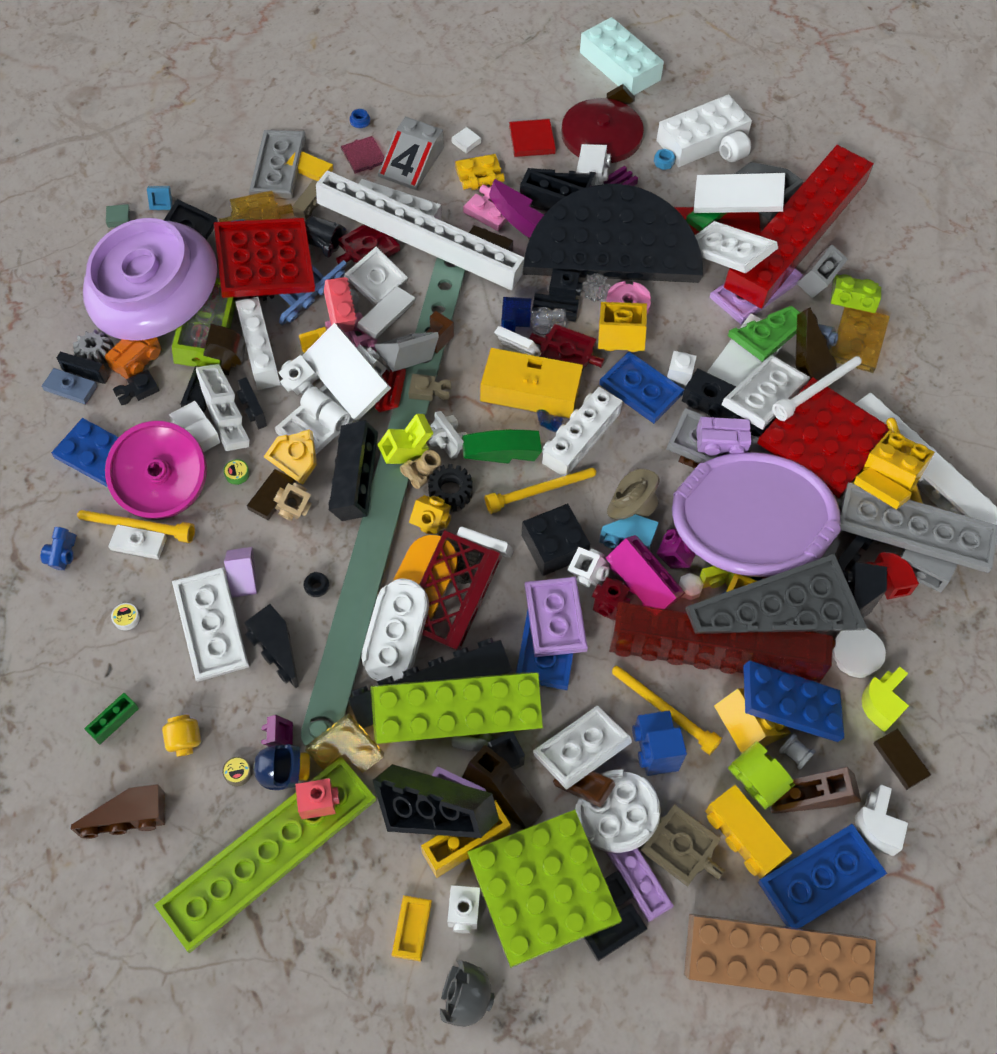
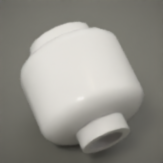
[719,131,751,163]

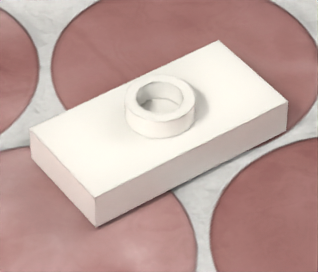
[108,525,167,560]

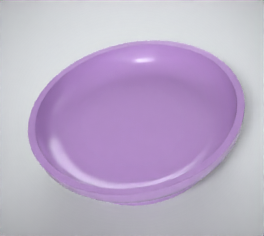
[83,218,217,340]

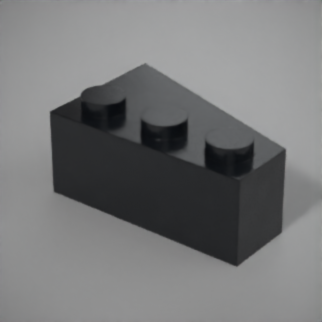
[520,168,596,210]

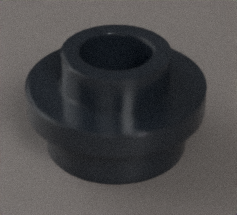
[303,572,330,597]

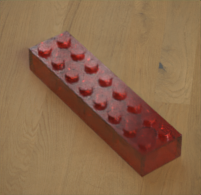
[609,602,833,683]

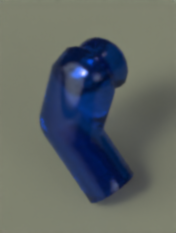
[537,409,564,432]

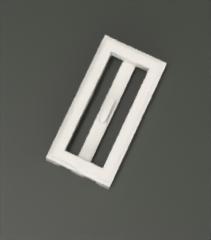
[494,326,541,357]

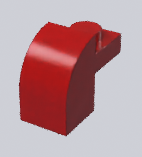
[866,552,919,600]

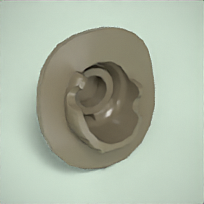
[607,469,660,520]

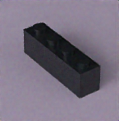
[328,420,378,521]

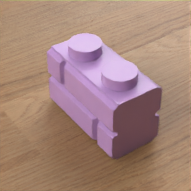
[696,417,751,456]

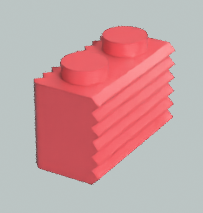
[324,277,357,332]

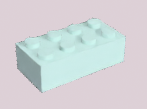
[580,17,664,95]

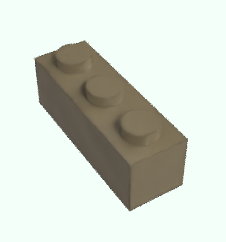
[292,180,319,220]

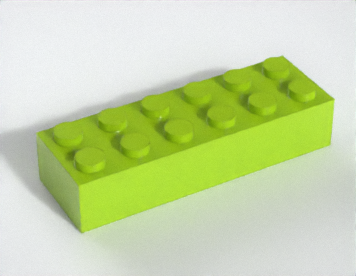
[371,672,543,744]

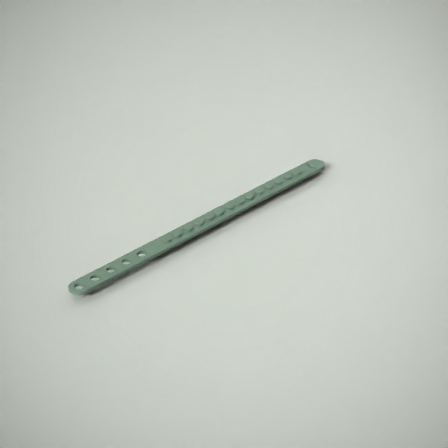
[301,257,466,753]

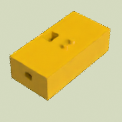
[480,348,583,418]

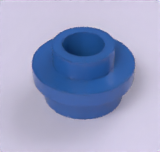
[350,109,370,128]

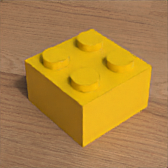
[598,302,647,352]

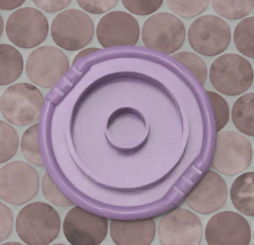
[672,452,841,577]

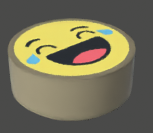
[222,757,252,786]

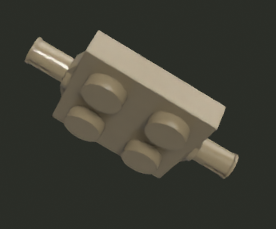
[641,804,725,887]

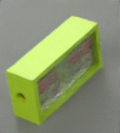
[172,278,238,367]

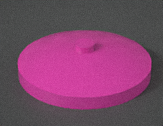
[105,421,207,520]

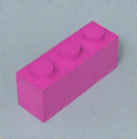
[606,535,685,617]

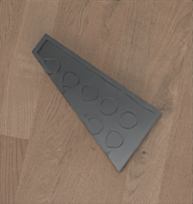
[685,554,867,634]

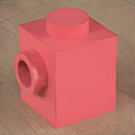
[295,778,340,820]

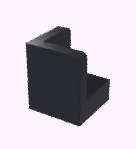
[488,731,525,770]

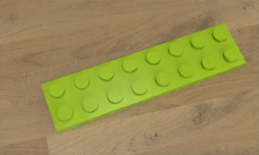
[154,756,376,953]

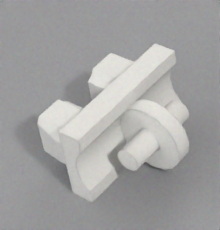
[427,411,467,459]

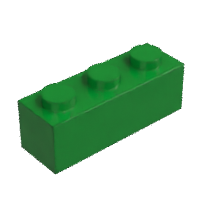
[84,693,139,745]

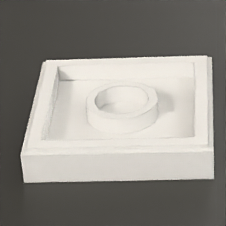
[344,247,408,306]
[457,527,514,558]

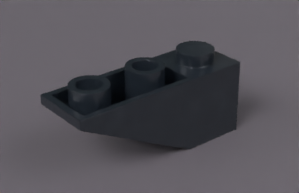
[244,604,299,689]

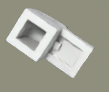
[855,785,908,856]

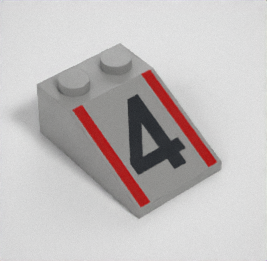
[378,116,444,190]

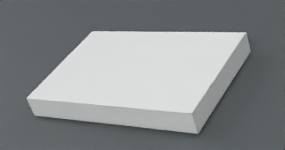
[533,705,632,790]

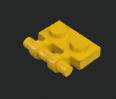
[455,154,505,190]

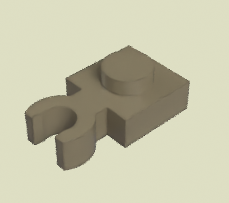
[409,374,451,401]

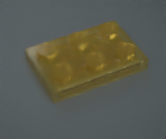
[831,307,890,373]

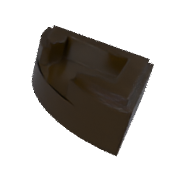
[606,84,635,104]

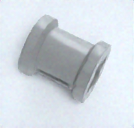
[779,733,816,770]

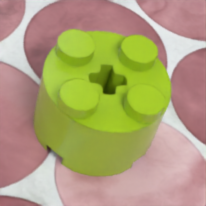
[728,741,795,810]

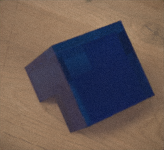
[501,297,532,332]

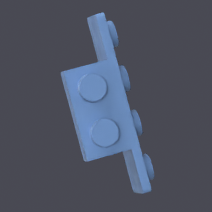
[279,260,347,326]

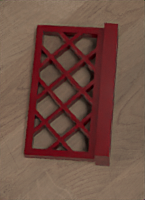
[419,530,502,651]

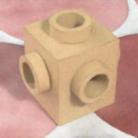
[273,483,312,521]

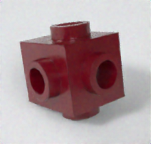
[592,577,631,622]

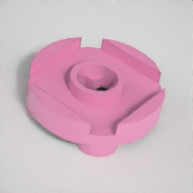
[606,281,651,314]

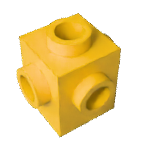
[409,495,451,534]

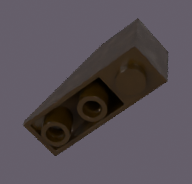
[795,307,837,381]
[462,745,543,829]

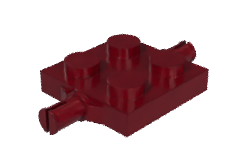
[336,224,400,265]
[529,324,605,371]

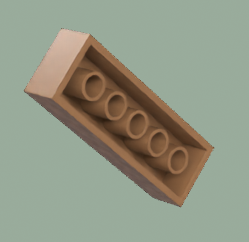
[684,914,876,1004]

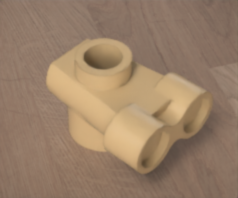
[400,450,442,489]

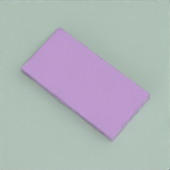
[709,268,803,325]

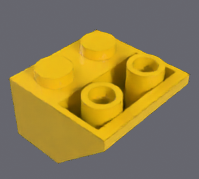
[862,430,935,492]
[714,688,791,753]

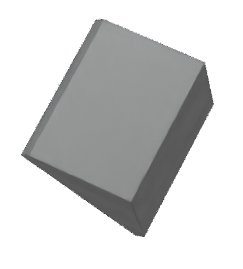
[374,332,439,372]

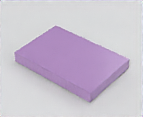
[524,577,588,657]

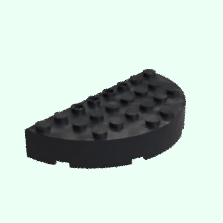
[523,184,703,283]

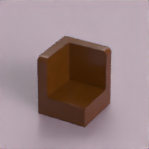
[426,310,454,354]

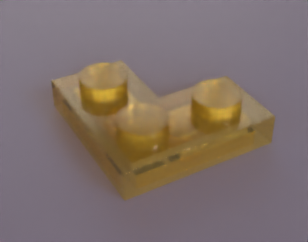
[305,713,384,773]

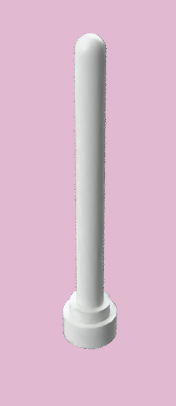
[772,356,862,421]

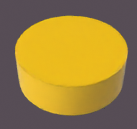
[299,752,310,781]

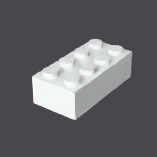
[656,94,752,167]

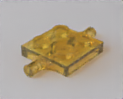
[219,191,293,222]

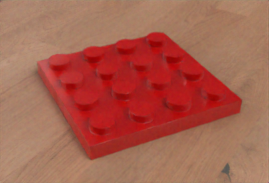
[214,218,315,298]
[757,377,889,498]

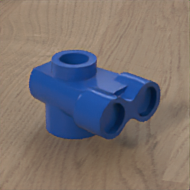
[40,527,77,570]

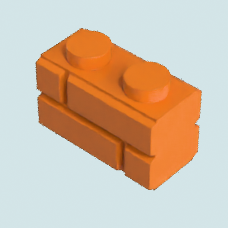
[104,337,162,379]

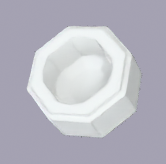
[678,573,704,600]

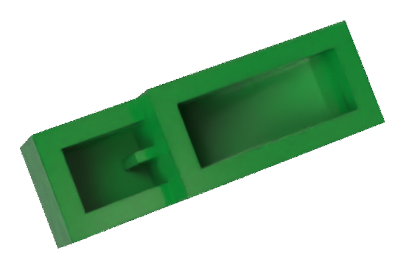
[462,429,542,464]

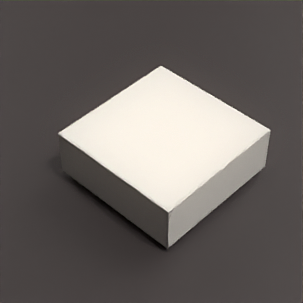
[452,127,481,153]

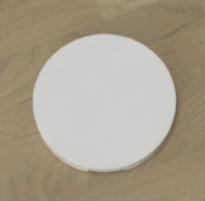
[575,770,661,853]

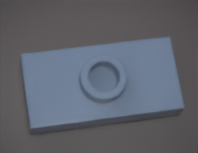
[42,368,97,405]

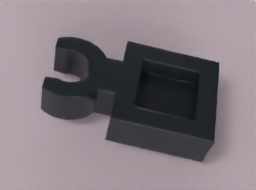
[113,369,160,405]

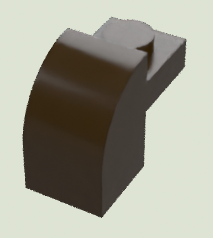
[203,324,246,376]

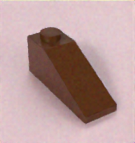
[770,767,861,814]

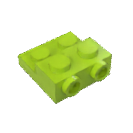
[830,274,881,313]

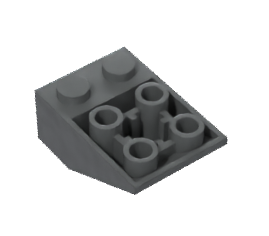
[735,162,803,220]

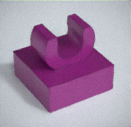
[261,715,293,746]

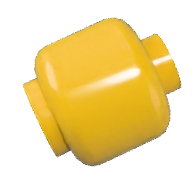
[162,715,201,757]

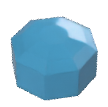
[654,149,676,170]

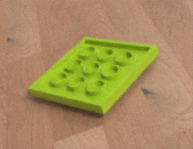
[468,810,622,968]

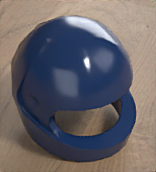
[253,744,300,790]

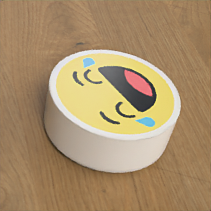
[111,603,140,631]

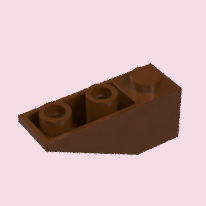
[71,784,165,839]

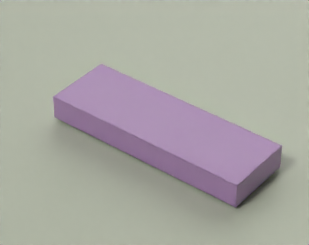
[605,848,674,923]

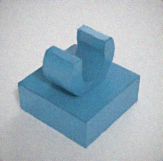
[147,186,173,210]

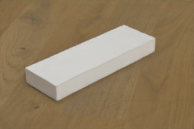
[357,286,415,340]

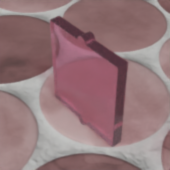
[341,136,385,173]

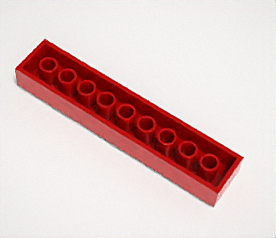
[723,145,874,309]

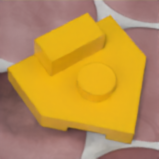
[264,430,317,485]

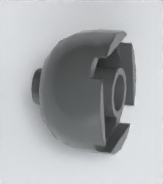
[440,960,495,1027]

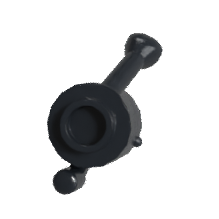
[305,216,347,258]

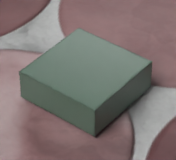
[106,204,130,228]

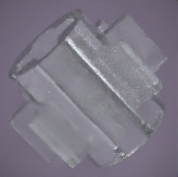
[582,273,610,302]

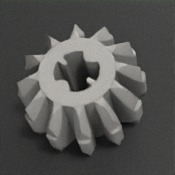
[73,329,114,364]

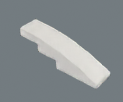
[196,364,250,451]

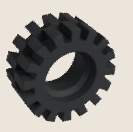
[428,464,473,512]

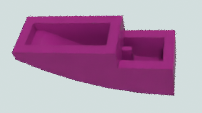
[489,179,544,238]

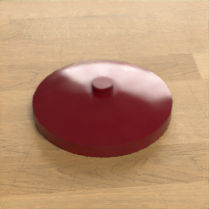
[561,98,644,163]

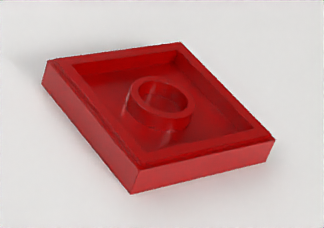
[509,119,556,157]

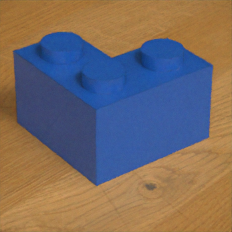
[632,711,687,776]

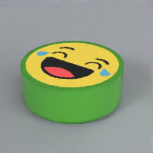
[224,459,250,485]

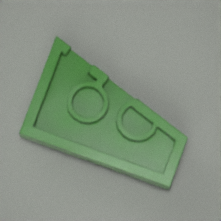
[728,306,801,362]

